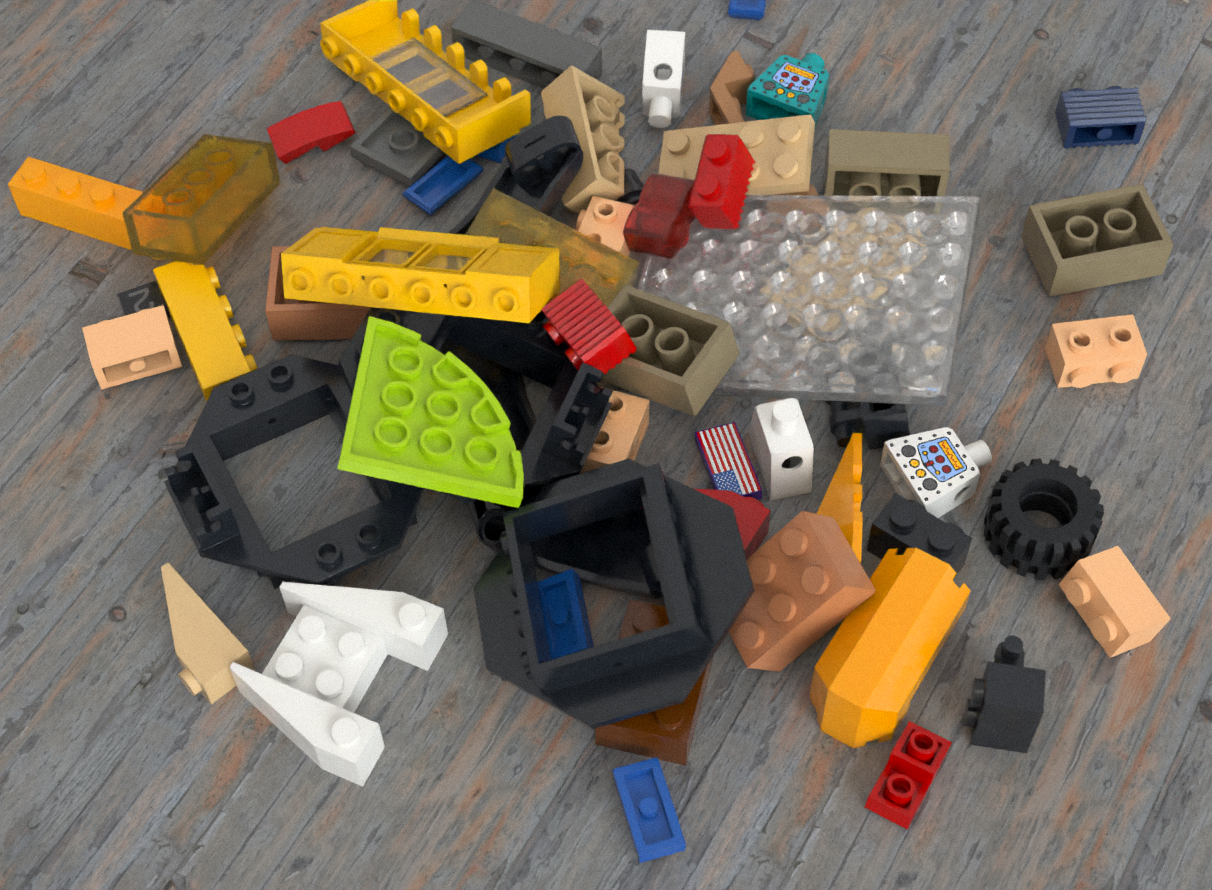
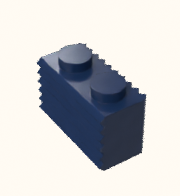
[1055,86,1146,149]

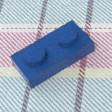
[537,568,594,660]
[612,757,686,863]

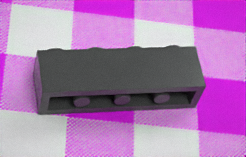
[451,0,602,89]

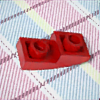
[266,101,356,164]
[864,721,952,830]

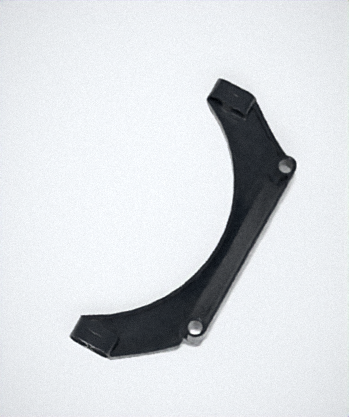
[408,115,663,599]

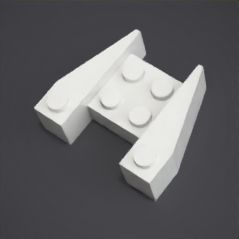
[229,582,448,787]

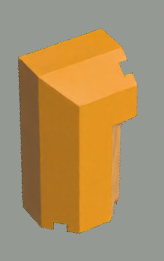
[809,548,971,748]

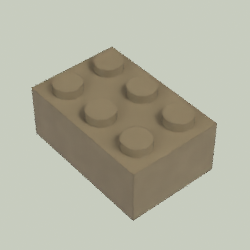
[823,129,950,223]
[1021,184,1174,297]
[601,285,739,417]

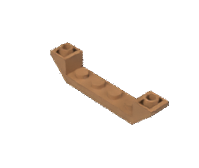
[709,51,831,239]

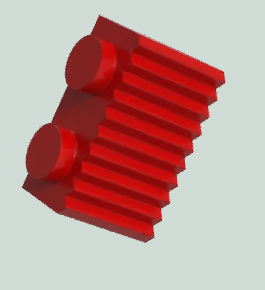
[688,134,756,230]
[541,278,637,374]

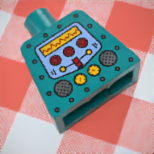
[746,53,830,128]

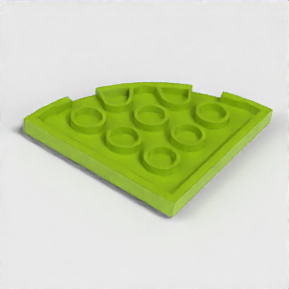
[337,316,524,508]

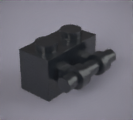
[823,345,910,450]
[964,636,1046,753]

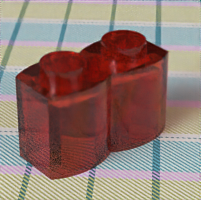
[623,173,696,259]

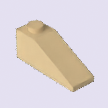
[161,562,255,705]

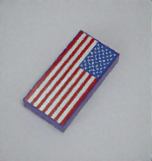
[694,422,762,500]

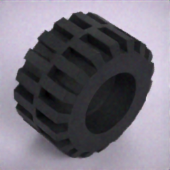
[983,458,1104,580]

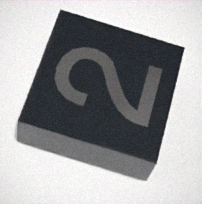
[117,281,171,319]

